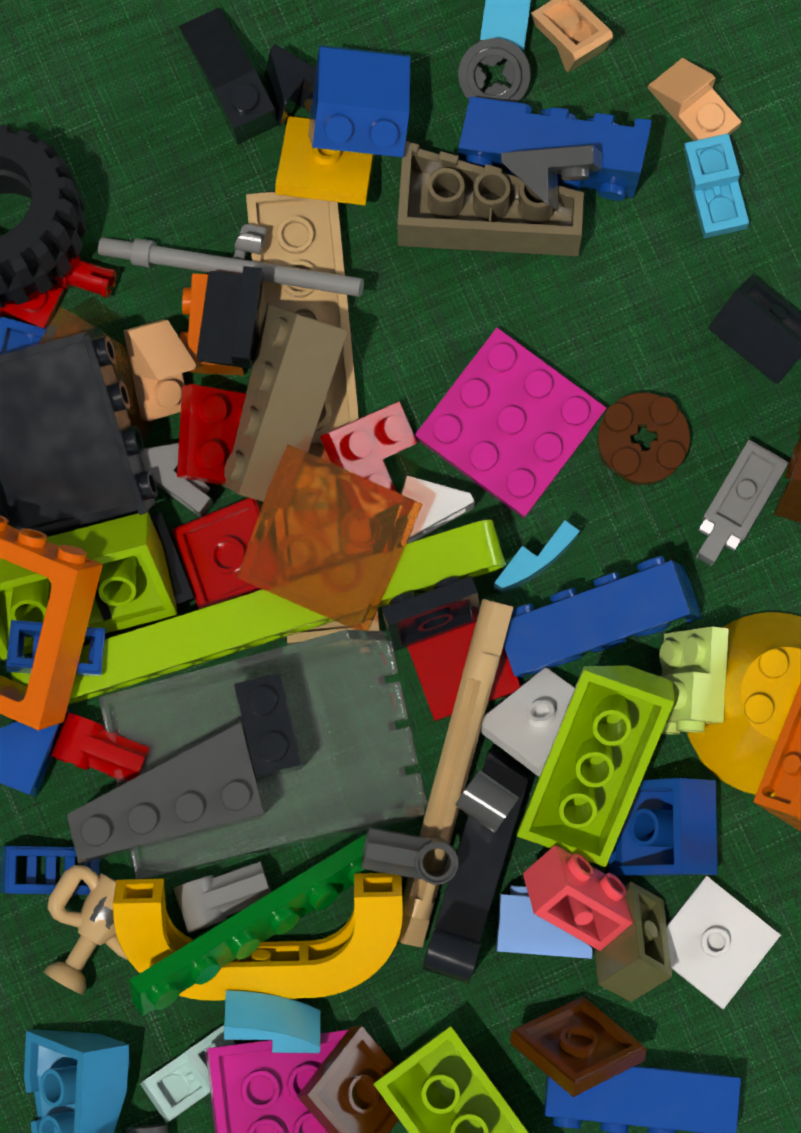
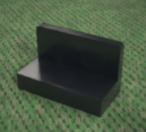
[197,266,264,369]
[709,274,801,384]

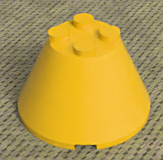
[687,612,801,797]

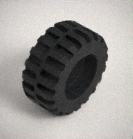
[0,125,86,308]

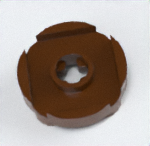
[597,393,690,486]

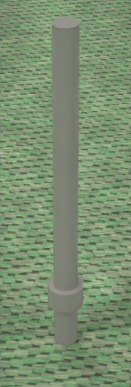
[98,237,364,297]

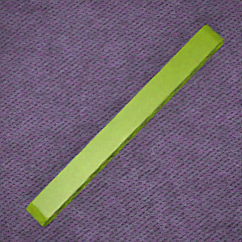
[11,520,506,705]

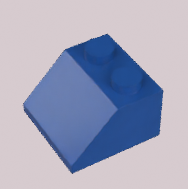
[308,45,410,157]
[609,778,717,876]

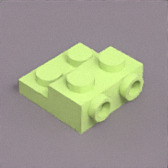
[659,626,729,735]

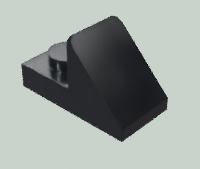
[264,44,316,127]

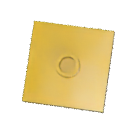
[275,116,374,206]

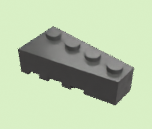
[67,722,264,864]

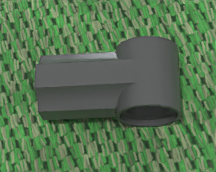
[455,770,519,833]
[361,827,458,885]

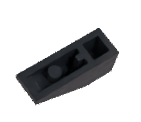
[179,7,278,145]

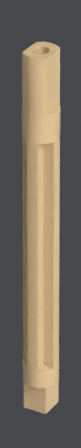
[398,599,513,948]

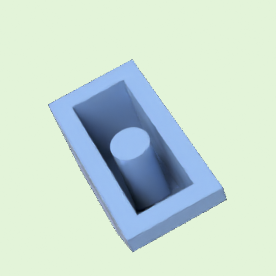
[496,886,592,959]

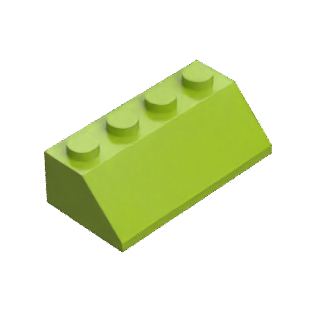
[0,512,177,660]
[517,665,675,867]
[374,1025,529,1133]

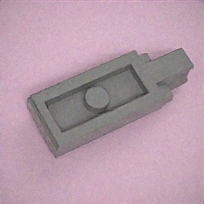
[696,440,789,566]

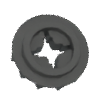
[458,37,530,103]

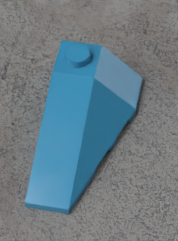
[24,1029,130,1133]

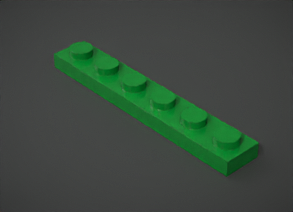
[130,833,376,1016]

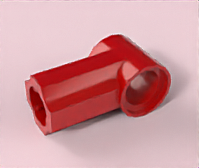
[50,712,151,783]

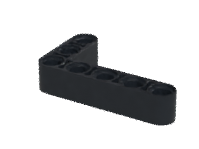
[422,749,531,984]

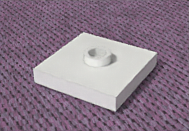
[480,667,575,776]
[666,876,781,1009]

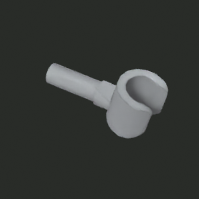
[233,224,266,260]

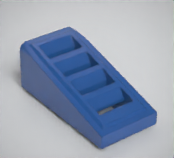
[6,620,105,676]
[0,846,100,895]

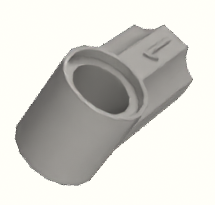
[173,862,271,933]

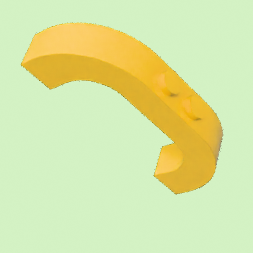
[113,873,403,1001]

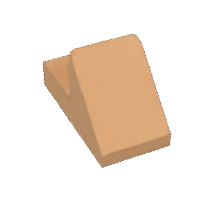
[531,0,613,73]
[648,58,741,141]
[123,319,196,421]

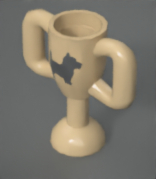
[43,865,128,995]

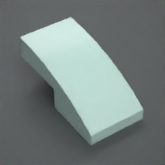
[140,1026,236,1123]

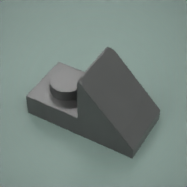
[501,145,602,211]

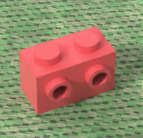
[523,845,633,951]

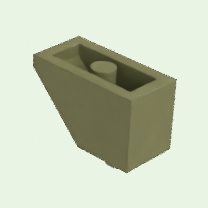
[595,882,672,1002]

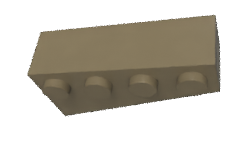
[397,141,584,256]
[224,304,348,509]

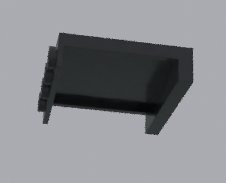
[0,326,158,534]

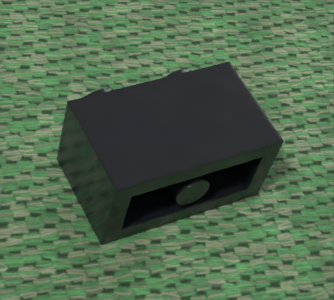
[234,673,303,780]

